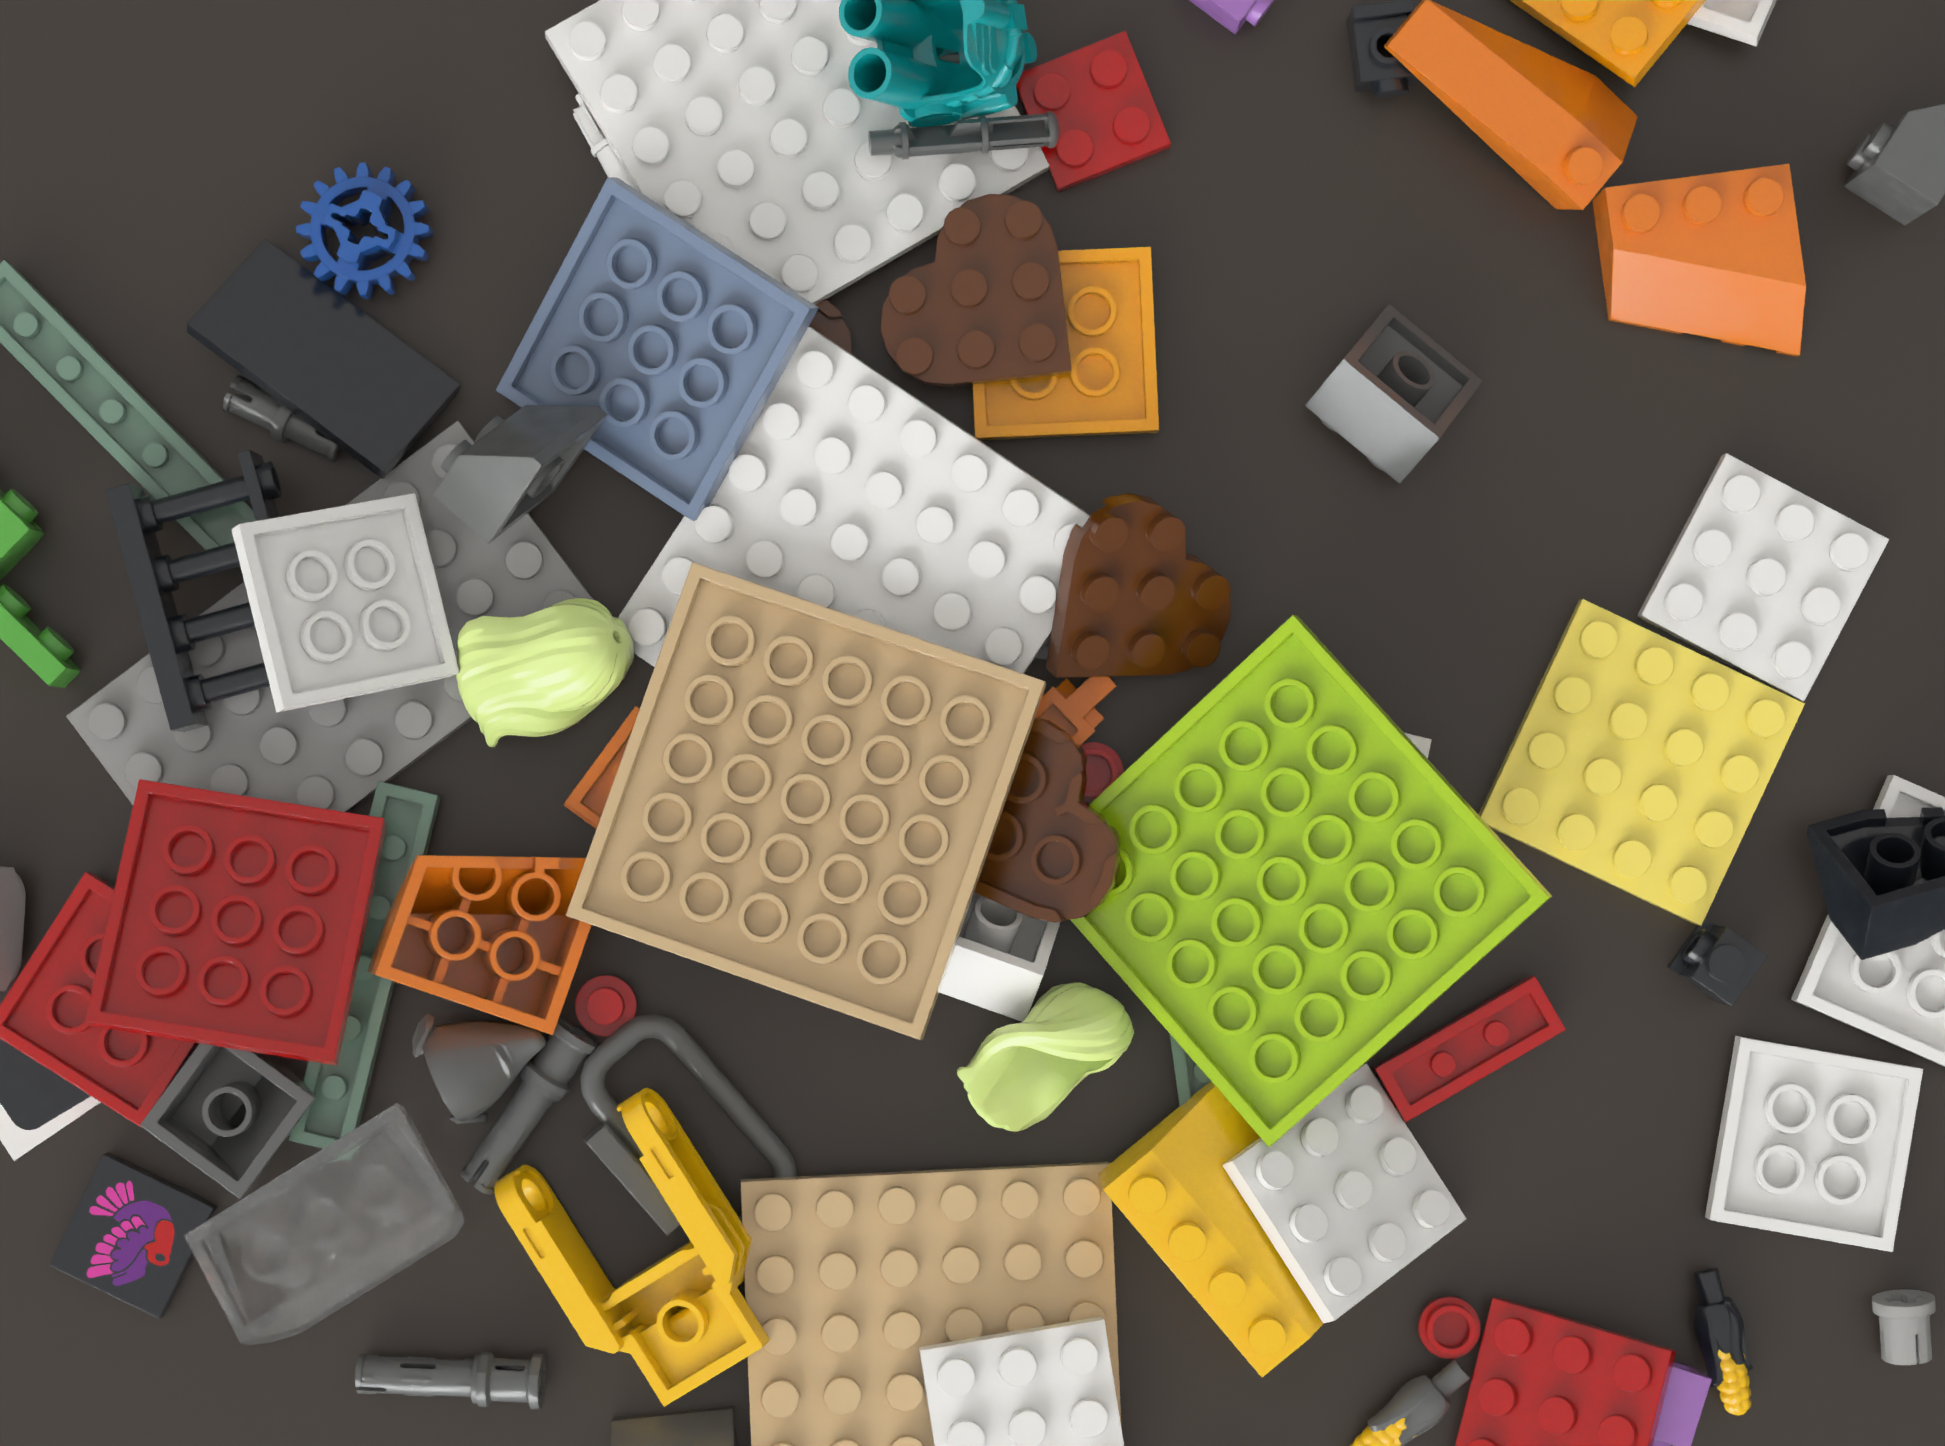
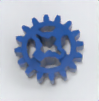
[296,163,433,299]

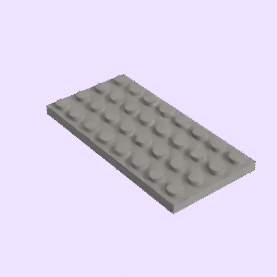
[66,421,594,812]

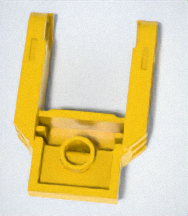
[494,1088,770,1407]

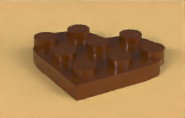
[881,194,1072,387]
[1046,493,1231,678]
[974,718,1121,923]

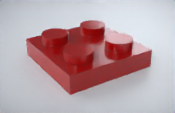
[1016,31,1171,193]

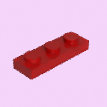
[1373,975,1566,1122]

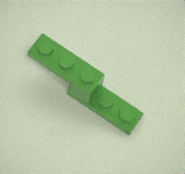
[0,488,82,688]

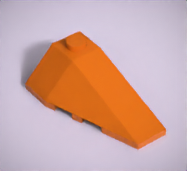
[1384,0,1638,210]

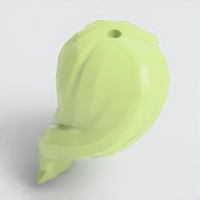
[456,598,634,747]
[957,982,1134,1132]

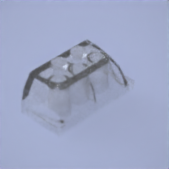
[184,1103,465,1345]

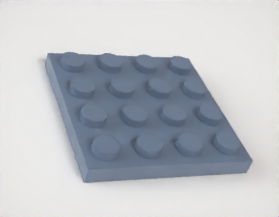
[496,177,819,521]

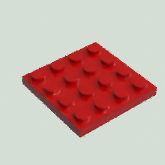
[85,779,387,1066]

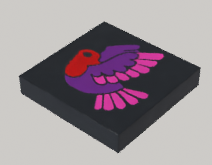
[49,1152,218,1319]

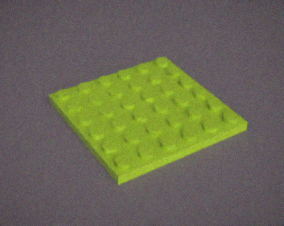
[1070,615,1552,1147]

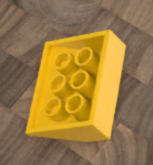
[1098,1081,1324,1377]

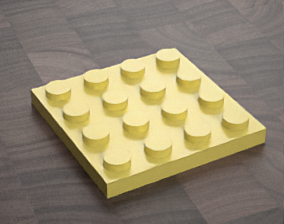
[1478,599,1805,926]

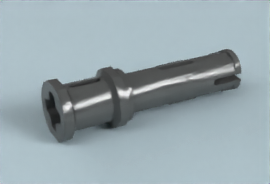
[459,1017,600,1195]
[355,1351,547,1409]

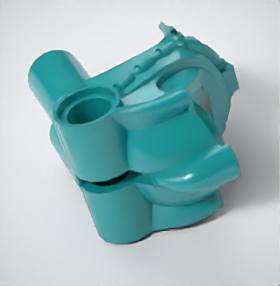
[839,0,1038,128]

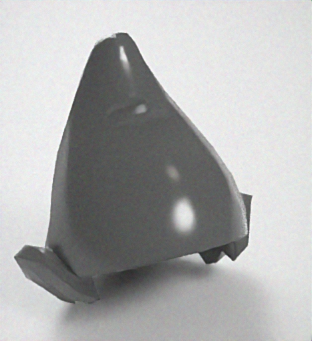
[412,1014,546,1124]

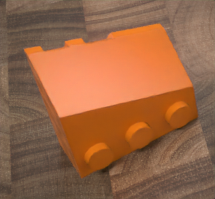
[1592,164,1806,357]
[367,855,592,1035]

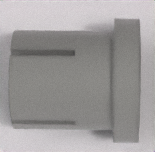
[1872,1289,1936,1365]

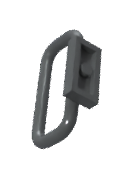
[580,1014,798,1236]

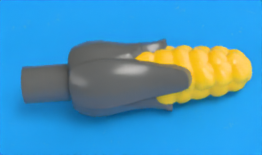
[1350,1359,1470,1446]

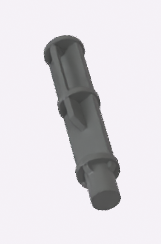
[868,111,1060,160]

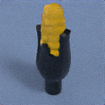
[1693,1268,1753,1415]

